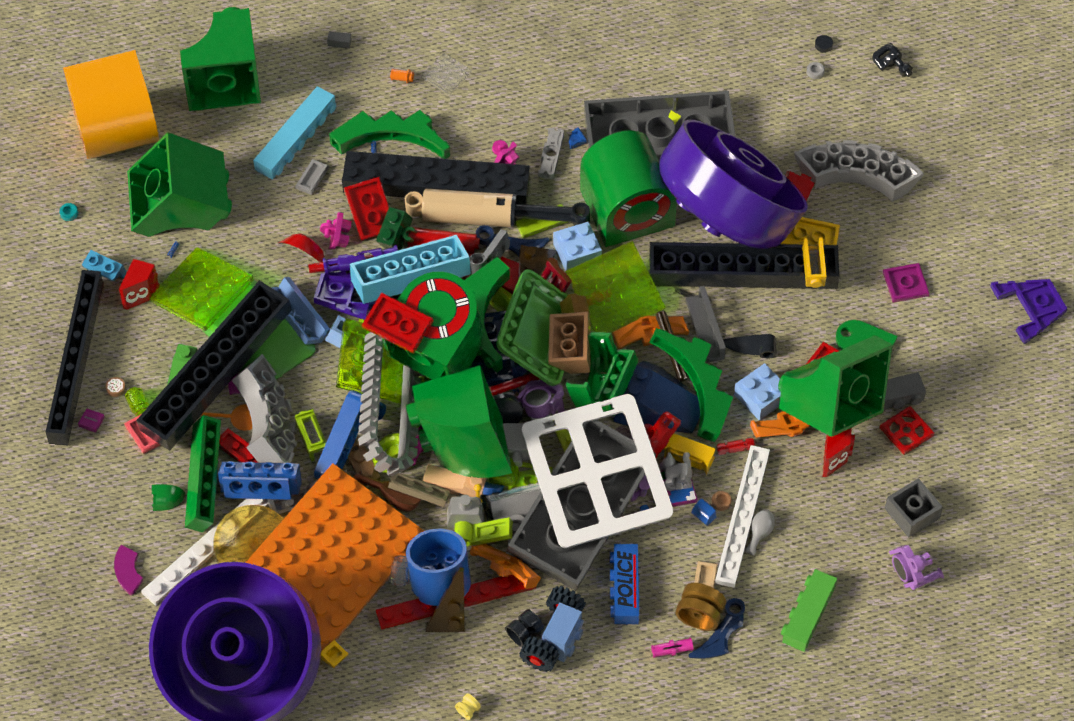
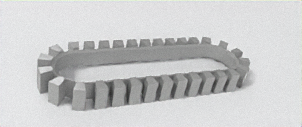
[358,332,421,476]

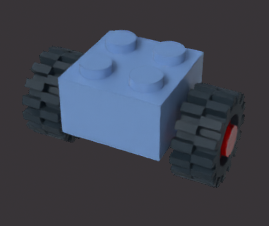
[519,586,586,672]

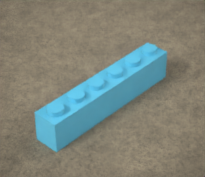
[253,86,336,180]

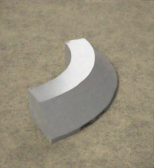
[794,140,924,202]
[232,354,297,463]

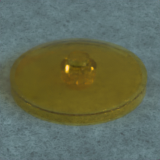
[213,505,283,563]

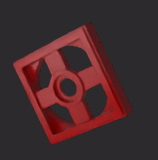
[879,406,935,455]

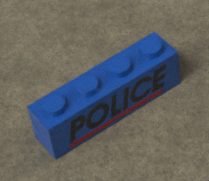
[610,544,639,624]

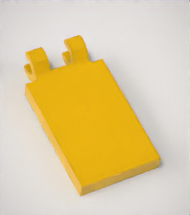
[781,217,840,245]

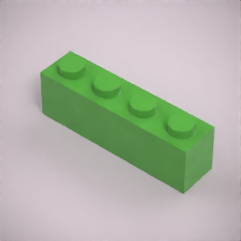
[781,569,837,652]

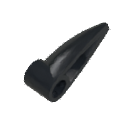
[723,334,777,358]

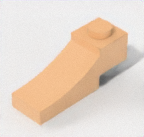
[422,464,487,497]

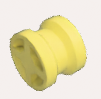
[455,694,481,720]

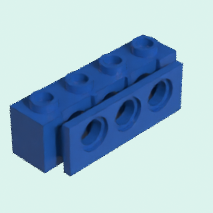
[218,461,302,500]

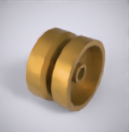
[675,583,726,631]

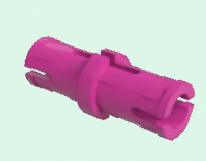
[651,638,694,658]

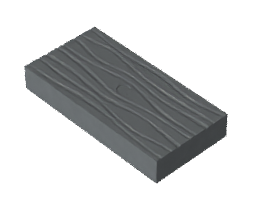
[584,91,736,161]
[507,420,656,591]

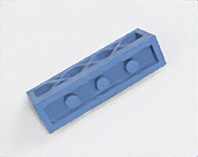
[271,277,330,344]

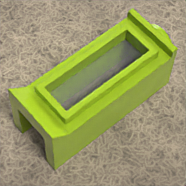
[295,409,326,462]

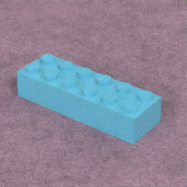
[350,235,471,304]

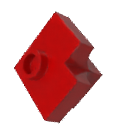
[785,171,815,201]

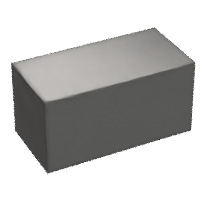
[327,31,352,49]

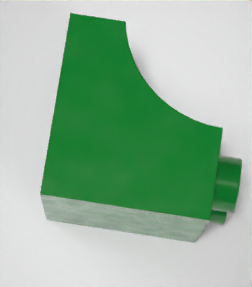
[180,7,261,112]
[127,132,232,237]
[778,335,893,437]

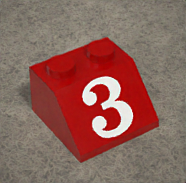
[119,259,160,310]
[823,428,855,477]

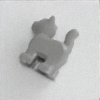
[660,452,692,491]

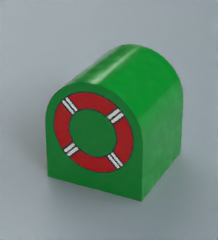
[580,131,677,247]
[381,272,483,380]

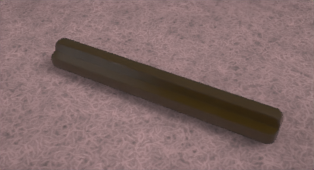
[656,310,688,382]

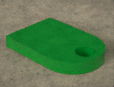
[835,320,898,350]

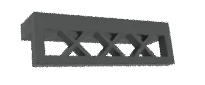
[685,286,726,363]

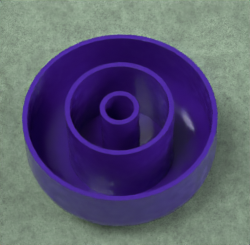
[659,119,808,249]
[149,562,321,721]

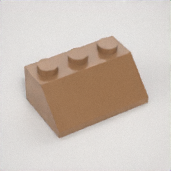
[548,312,591,374]

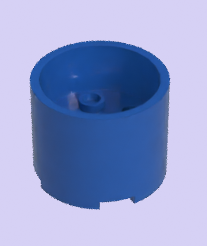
[406,528,471,606]

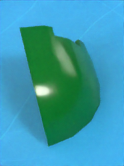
[152,484,185,511]

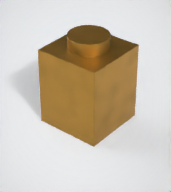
[560,294,590,317]

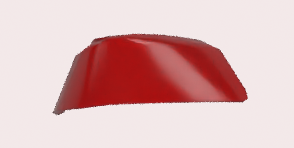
[278,233,324,262]

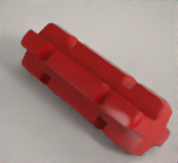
[716,438,755,455]

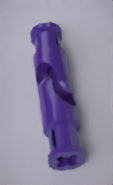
[323,245,398,275]

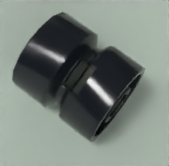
[505,609,544,647]

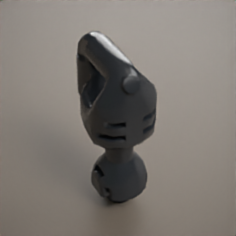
[872,43,913,77]

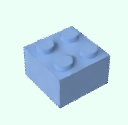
[553,222,602,273]
[734,363,781,421]

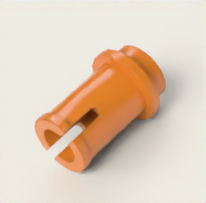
[390,68,414,83]

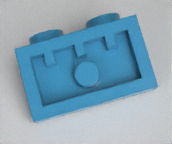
[82,250,127,281]

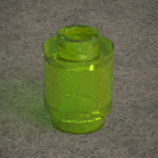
[125,387,150,416]

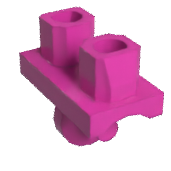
[492,140,520,164]
[320,212,352,250]

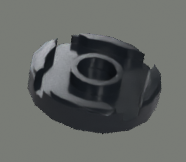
[493,393,523,424]

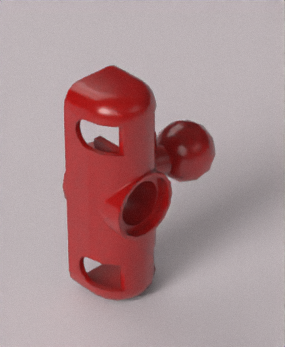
[644,411,681,458]

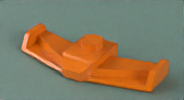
[612,315,689,350]
[750,411,810,438]
[470,544,541,589]

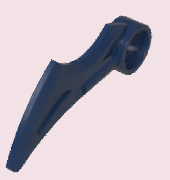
[476,225,549,257]
[688,598,745,659]

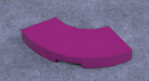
[114,545,144,596]

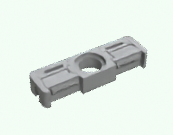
[538,128,564,179]

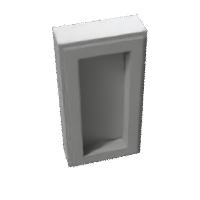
[295,159,329,195]

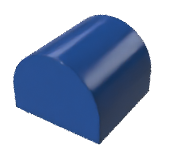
[691,499,716,526]

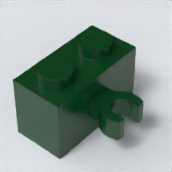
[376,207,417,251]

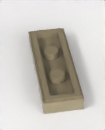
[388,473,451,507]

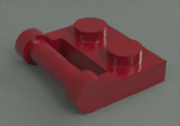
[541,257,572,293]

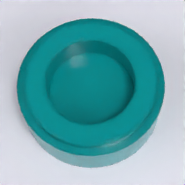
[59,203,79,221]

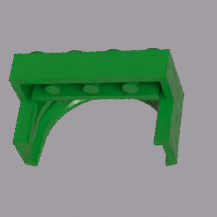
[566,332,638,416]

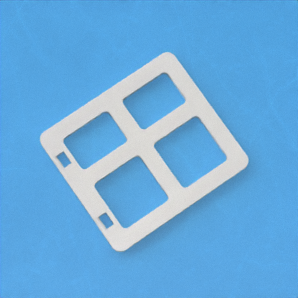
[521,394,673,548]

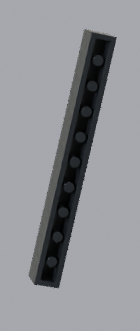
[45,270,104,446]

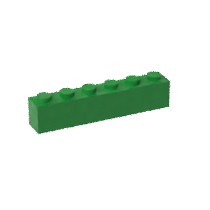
[185,415,221,533]

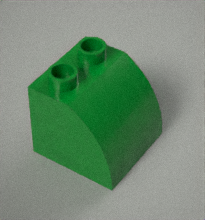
[406,365,512,478]

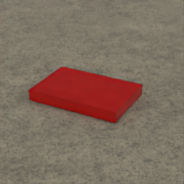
[343,177,389,241]
[362,293,434,354]

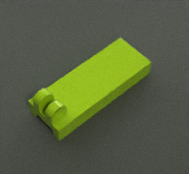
[516,204,568,239]

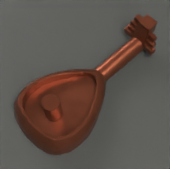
[353,472,422,512]

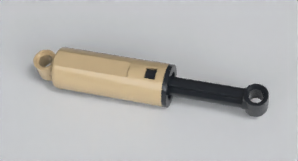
[404,189,590,227]

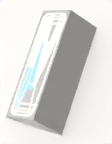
[485,482,541,520]

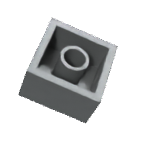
[885,478,943,538]

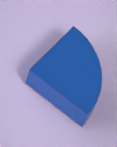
[569,127,587,149]
[482,482,504,495]

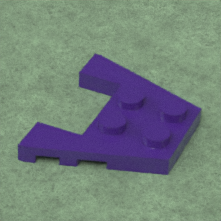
[314,271,370,320]
[990,279,1067,344]

